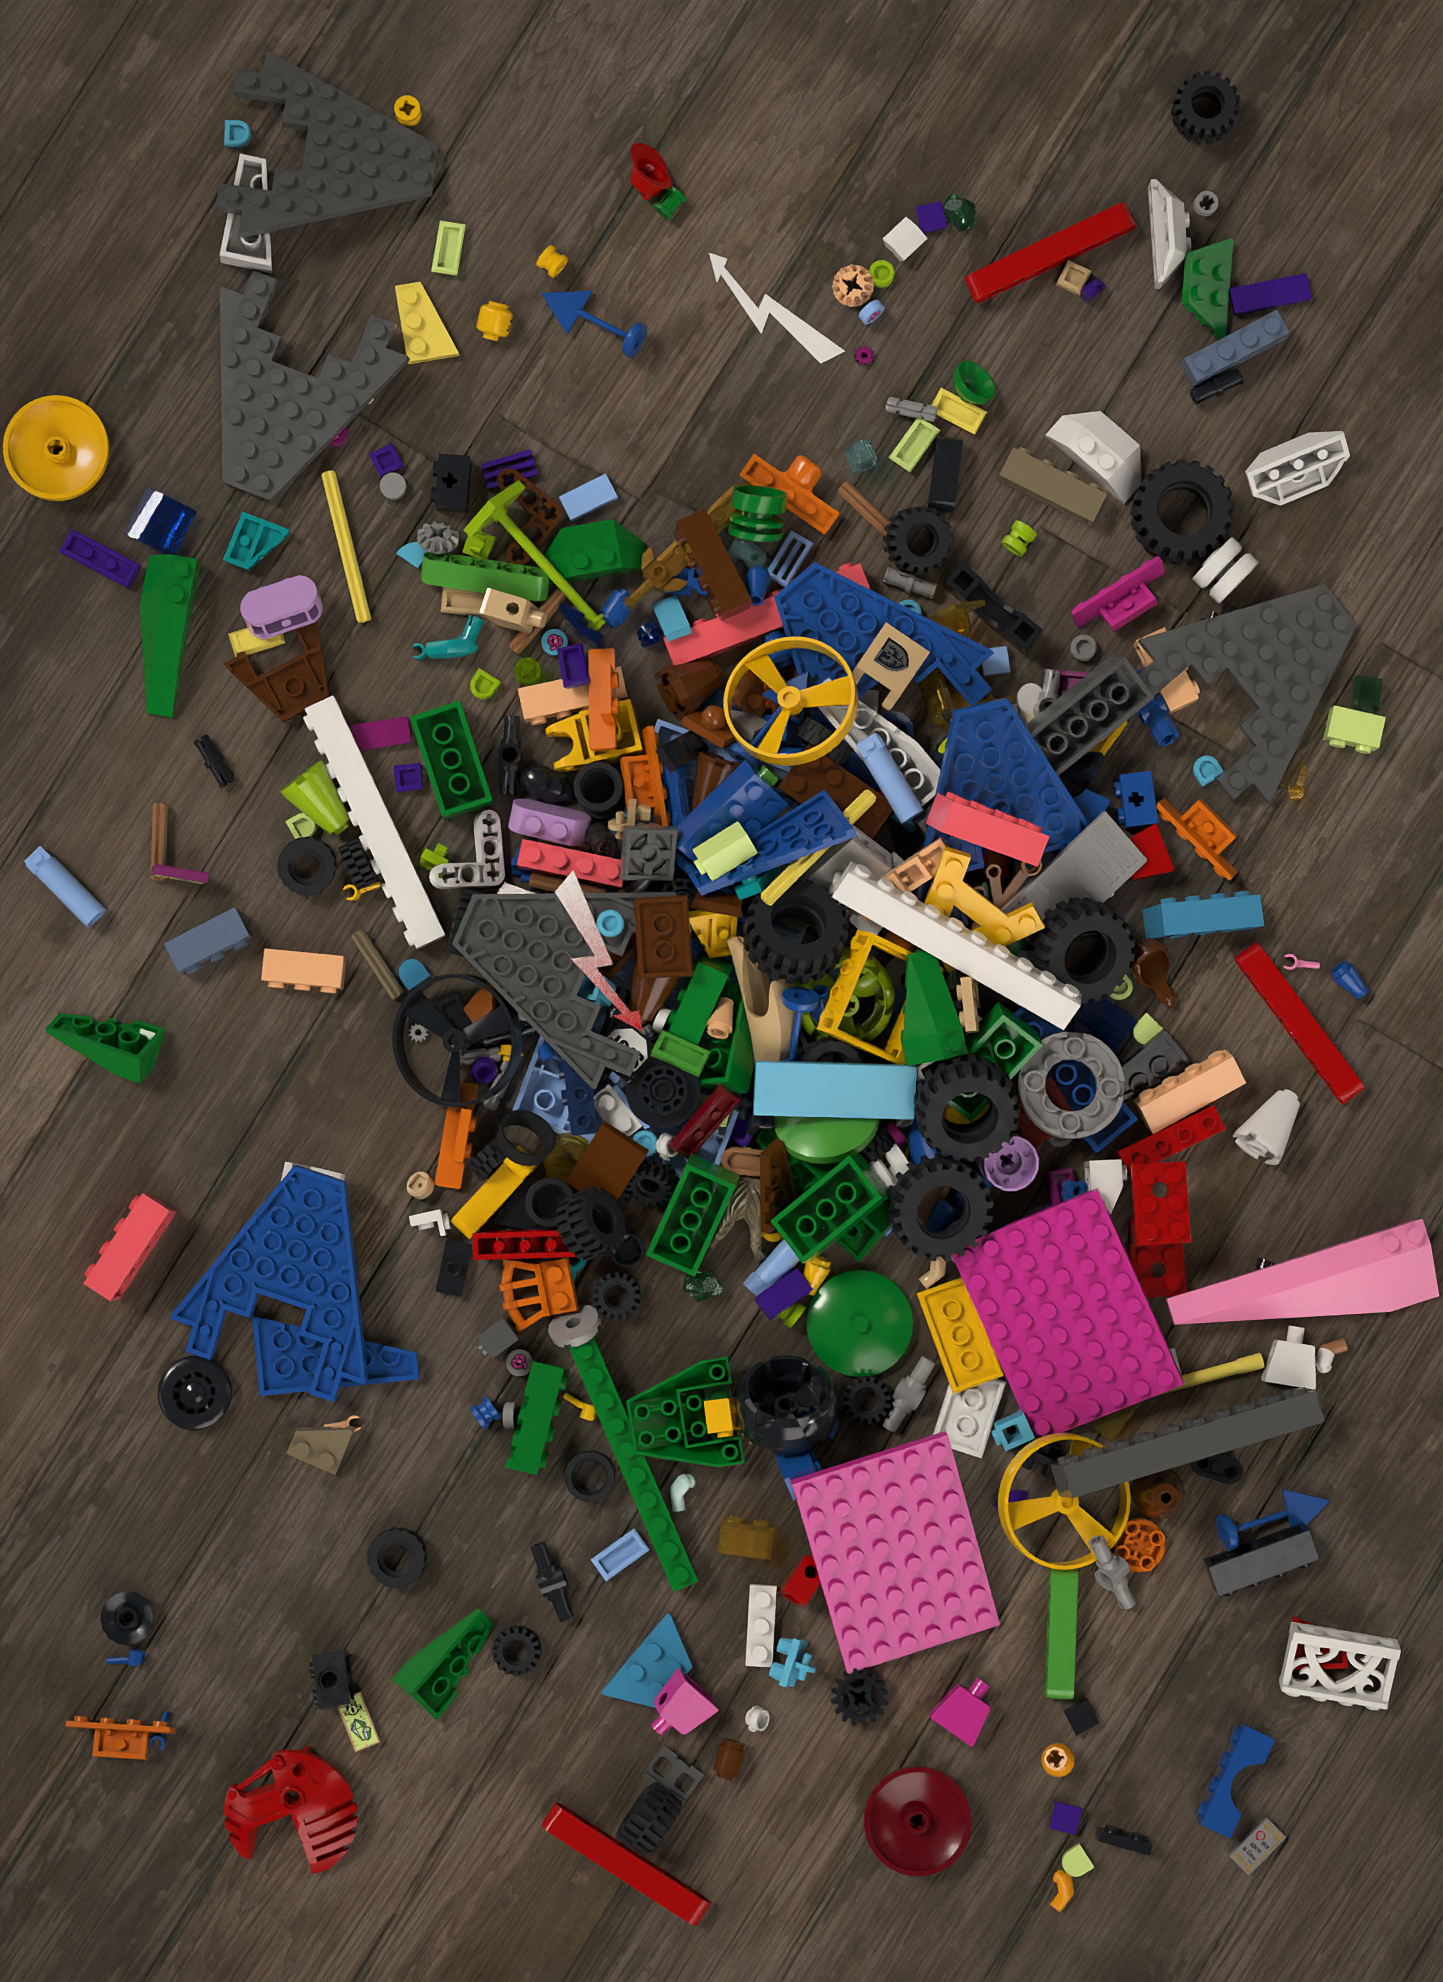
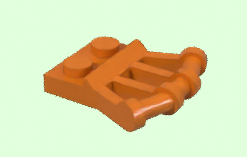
[499,1257,579,1333]

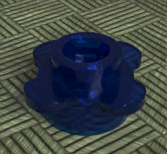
[637,622,663,648]

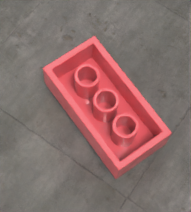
[926,792,1050,867]
[83,1193,178,1301]

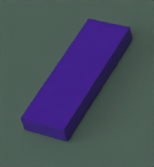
[1229,273,1312,316]
[59,528,142,589]

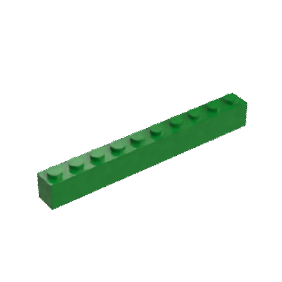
[568,1336,699,1592]

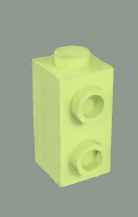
[692,821,758,881]

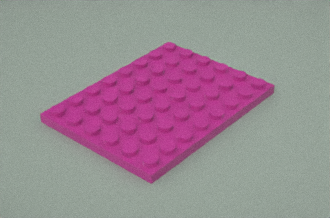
[952,1188,1184,1440]
[791,1431,1000,1674]

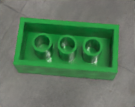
[410,700,495,820]
[937,1002,1043,1122]
[646,1153,740,1277]
[771,1153,891,1264]

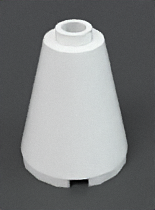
[1233,1089,1300,1165]

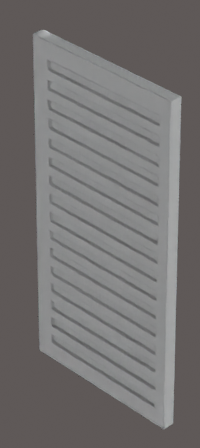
[1000,811,1148,946]

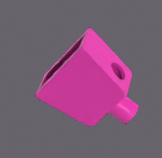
[651,1668,719,1736]
[929,1677,991,1747]

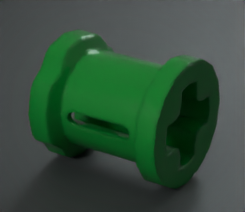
[653,186,687,221]

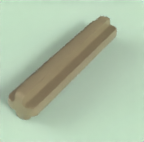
[352,929,404,1000]

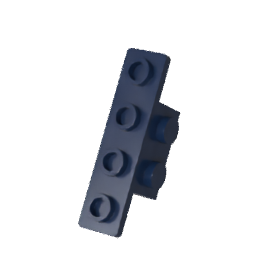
[558,1058,598,1136]

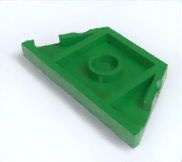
[1182,238,1233,339]

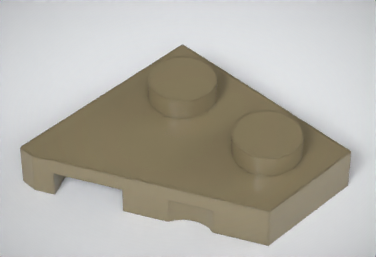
[287,1426,355,1475]

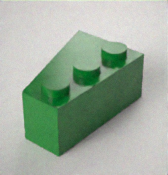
[667,952,734,1046]

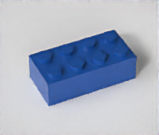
[677,760,789,862]

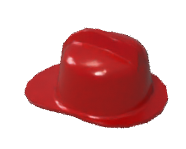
[630,143,672,200]

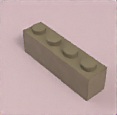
[998,447,1107,527]

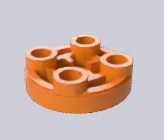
[1112,1518,1166,1572]

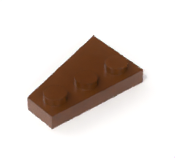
[760,1139,799,1234]

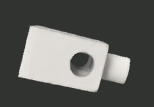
[1261,1326,1316,1390]

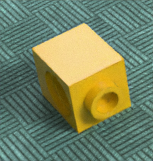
[704,1397,740,1438]

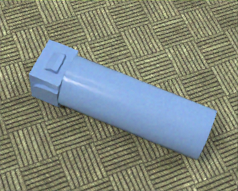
[856,733,924,824]
[24,846,106,927]
[743,1239,800,1296]

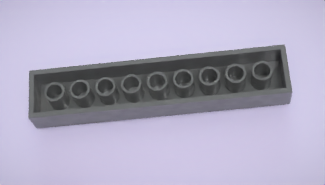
[911,653,1154,839]
[1051,1387,1325,1498]

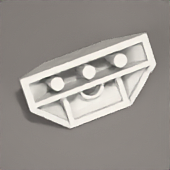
[1148,179,1191,289]
[1045,411,1141,504]
[1245,431,1350,506]

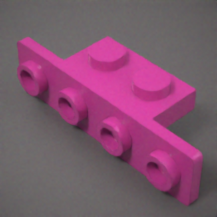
[1071,556,1165,632]

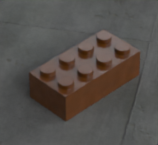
[777,744,893,839]

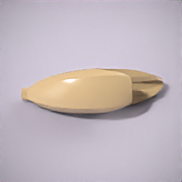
[726,936,801,1061]

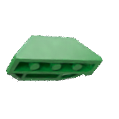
[544,519,645,586]

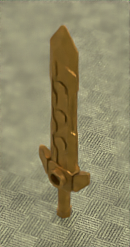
[623,482,752,610]

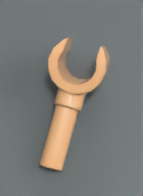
[324,1415,361,1431]

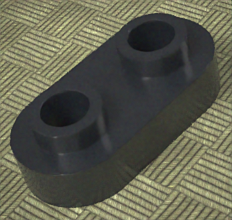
[1190,1454,1243,1484]

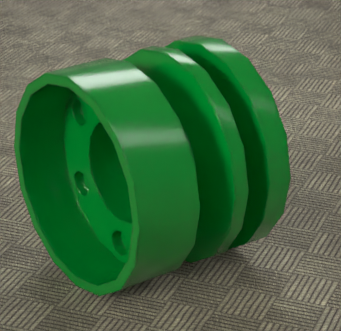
[728,485,788,542]

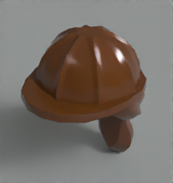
[1129,938,1175,1008]

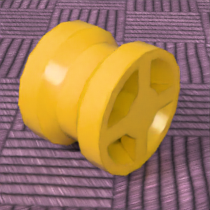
[394,95,422,127]
[536,245,568,278]

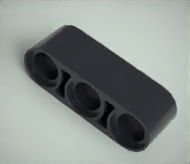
[927,436,963,513]

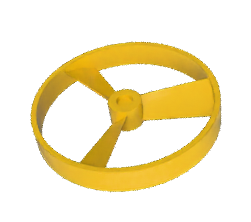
[724,637,858,766]
[998,1433,1131,1570]

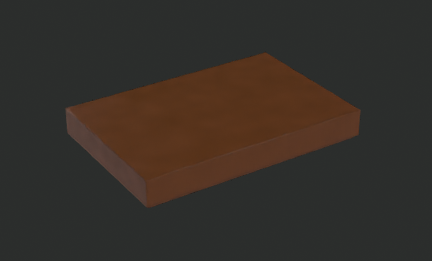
[634,895,693,979]
[566,1121,649,1200]

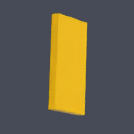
[917,1277,1004,1394]

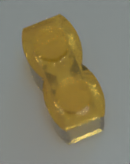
[717,1516,774,1560]

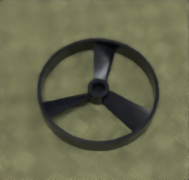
[392,973,522,1107]

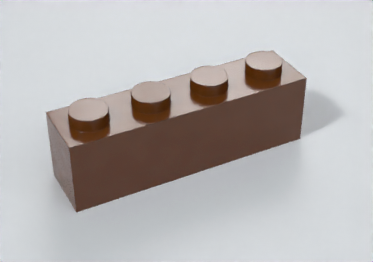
[674,509,752,621]

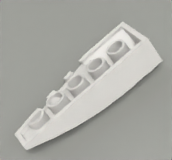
[818,678,940,807]

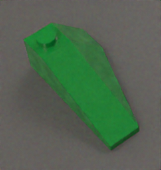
[901,950,968,1066]
[46,1013,166,1084]
[392,1608,494,1720]

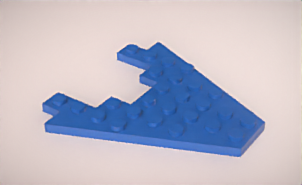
[774,562,994,789]
[914,698,1089,926]
[170,1165,368,1402]

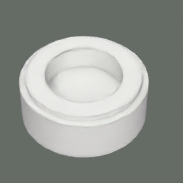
[652,1007,672,1034]

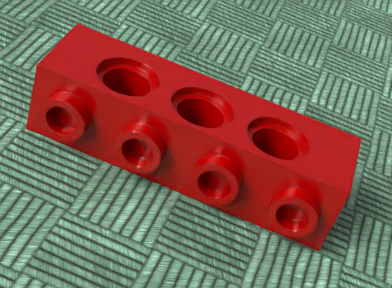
[1115,1105,1225,1176]
[472,1229,575,1260]

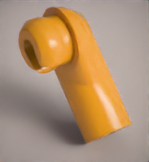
[1050,1870,1074,1912]

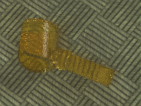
[1288,765,1307,801]

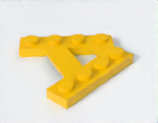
[911,846,1045,973]

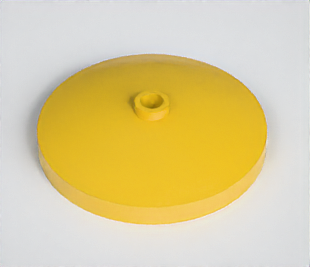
[3,395,110,501]

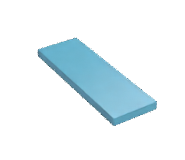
[753,1060,917,1119]

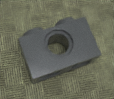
[476,1317,522,1359]

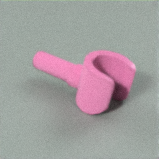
[1283,954,1320,971]

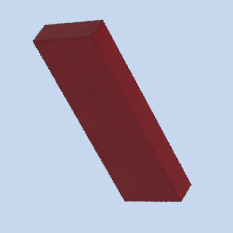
[669,1084,741,1159]

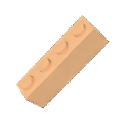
[518,666,628,726]
[1133,1050,1246,1134]

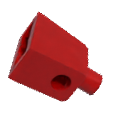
[1129,824,1174,881]
[778,1554,820,1607]

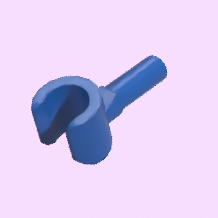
[538,1043,555,1062]
[106,1649,145,1666]
[149,1711,171,1751]

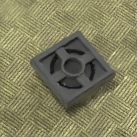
[619,822,678,881]

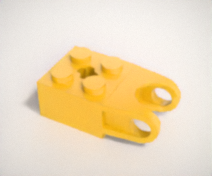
[545,699,645,772]

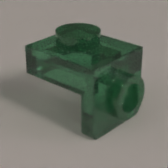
[1350,675,1383,714]

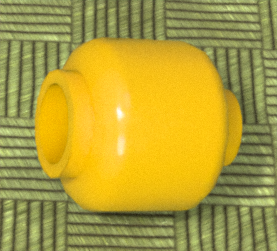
[476,301,513,341]

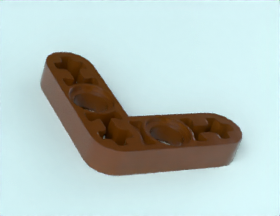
[497,468,562,565]

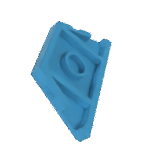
[601,1612,693,1708]

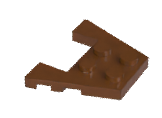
[224,621,330,723]

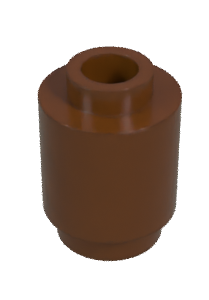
[713,1738,746,1780]

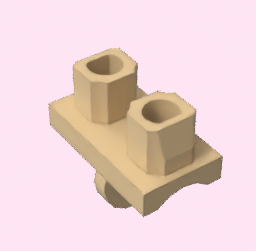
[608,799,651,839]

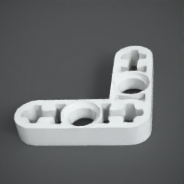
[429,810,505,889]

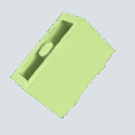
[1323,705,1386,754]

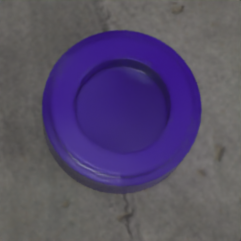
[471,1057,498,1084]

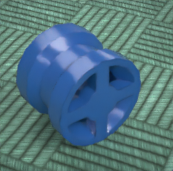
[470,1396,502,1429]

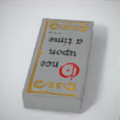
[1228,1817,1286,1876]

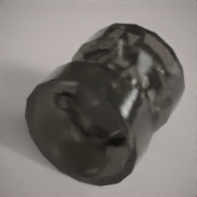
[585,823,618,857]

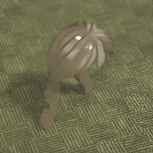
[708,1175,767,1262]

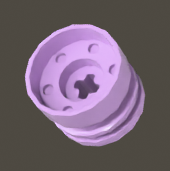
[975,1132,1039,1191]

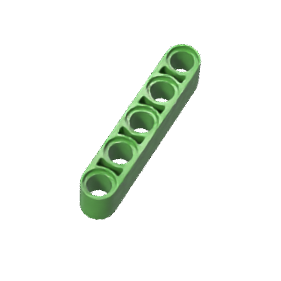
[421,552,550,601]
[1045,1568,1078,1699]

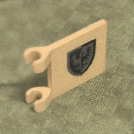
[852,622,930,711]

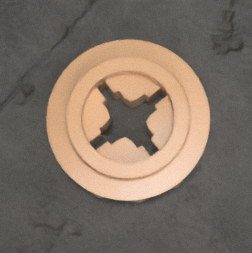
[832,264,874,307]

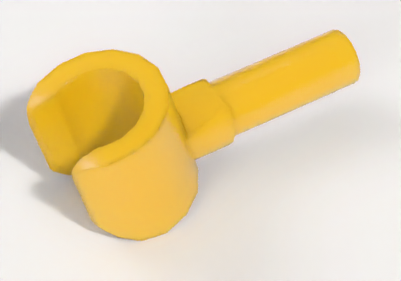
[343,881,381,901]
[563,1392,597,1421]

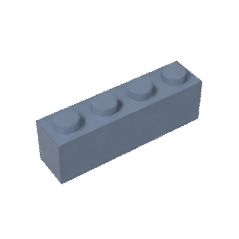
[1181,310,1289,388]

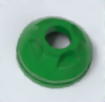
[953,360,995,404]

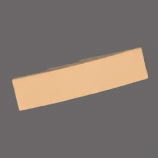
[859,837,950,922]

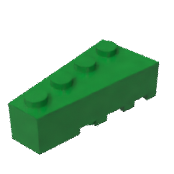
[505,1360,569,1475]

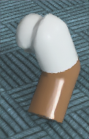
[1315,1338,1348,1373]

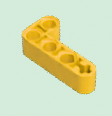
[450,1145,540,1240]

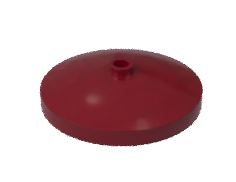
[864,1766,972,1876]

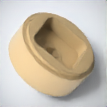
[407,1172,434,1200]

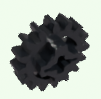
[831,1668,889,1727]

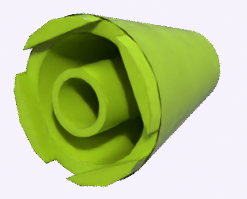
[280,760,350,835]

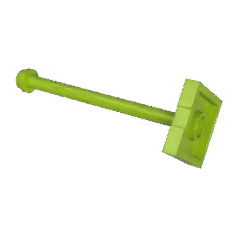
[464,480,607,632]

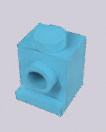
[577,975,617,1007]
[991,1409,1035,1451]

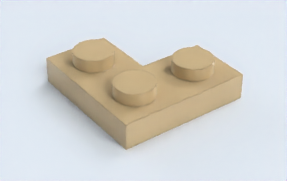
[957,977,980,1033]

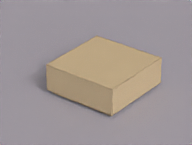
[1056,260,1091,296]

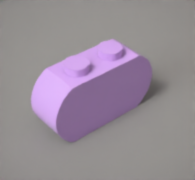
[240,575,323,639]
[508,799,591,846]

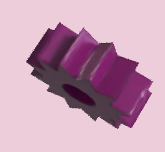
[854,346,875,367]

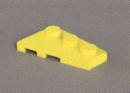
[395,282,460,364]

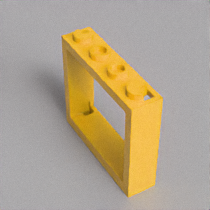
[817,930,944,1065]

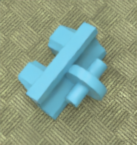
[769,1638,816,1688]

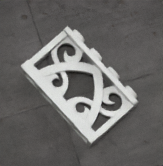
[1279,1622,1401,1710]

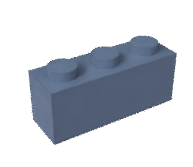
[164,907,253,975]

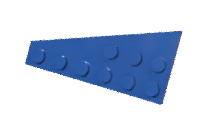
[689,790,858,896]
[252,1316,420,1396]

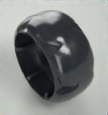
[735,1355,838,1455]

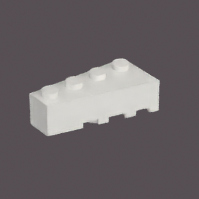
[220,154,272,274]

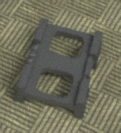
[642,1745,705,1806]

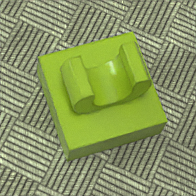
[462,531,496,559]
[419,843,449,878]

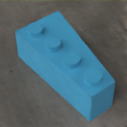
[1142,891,1264,940]

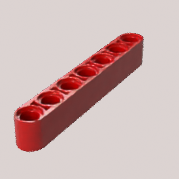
[964,202,1137,303]
[1234,942,1365,1105]
[541,1802,711,1926]

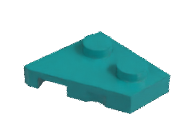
[223,512,290,571]
[733,867,780,900]

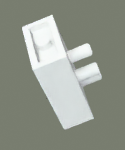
[801,825,892,910]

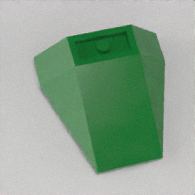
[626,1356,745,1467]

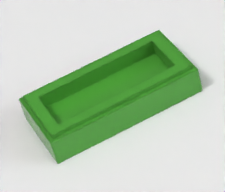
[650,1030,710,1077]

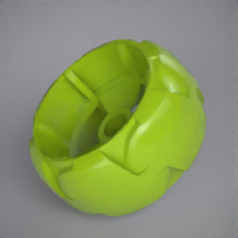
[794,947,895,1048]

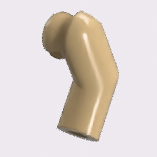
[919,1257,947,1289]

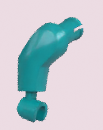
[412,615,485,661]

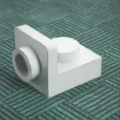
[409,1209,451,1236]

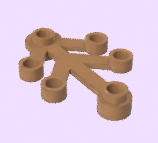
[970,860,1042,930]

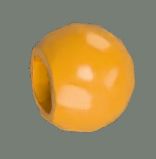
[1041,1743,1075,1778]

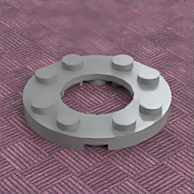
[1017,1031,1125,1139]

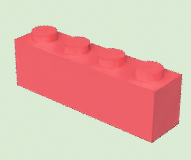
[517,839,624,890]

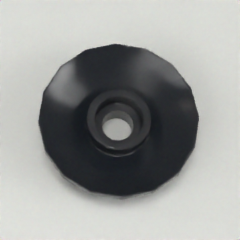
[100,1591,154,1645]

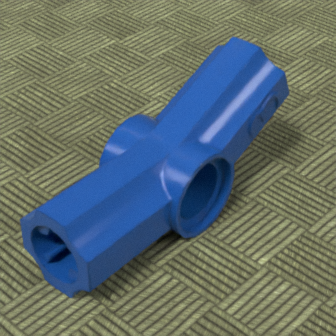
[1136,668,1179,746]

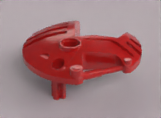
[224,1745,358,1874]

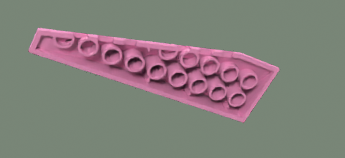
[1166,1219,1439,1325]

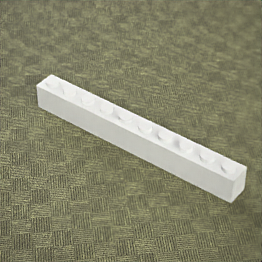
[303,696,446,949]
[832,862,1082,1030]

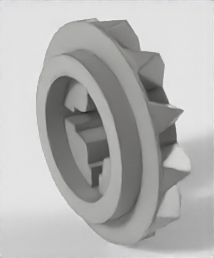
[417,521,459,554]

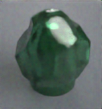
[944,194,976,232]
[683,1271,723,1303]

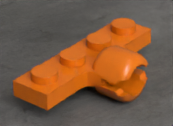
[739,454,841,535]

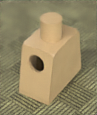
[479,588,547,633]

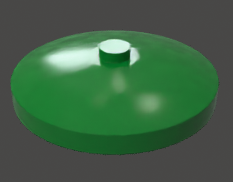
[806,1270,913,1377]

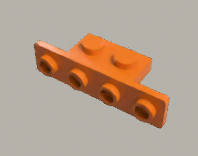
[588,648,620,751]
[620,726,670,826]
[1156,797,1238,881]
[435,1082,478,1189]
[65,1716,176,1760]

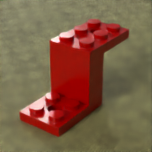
[1127,1161,1191,1298]

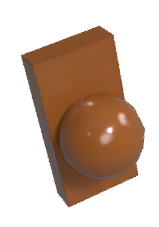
[682,705,740,748]

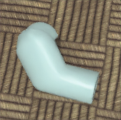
[669,1474,696,1512]

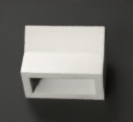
[883,217,928,261]

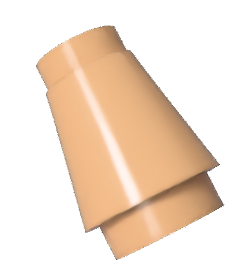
[706,997,734,1039]

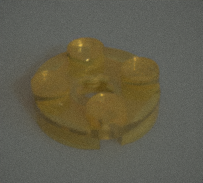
[543,1133,588,1182]

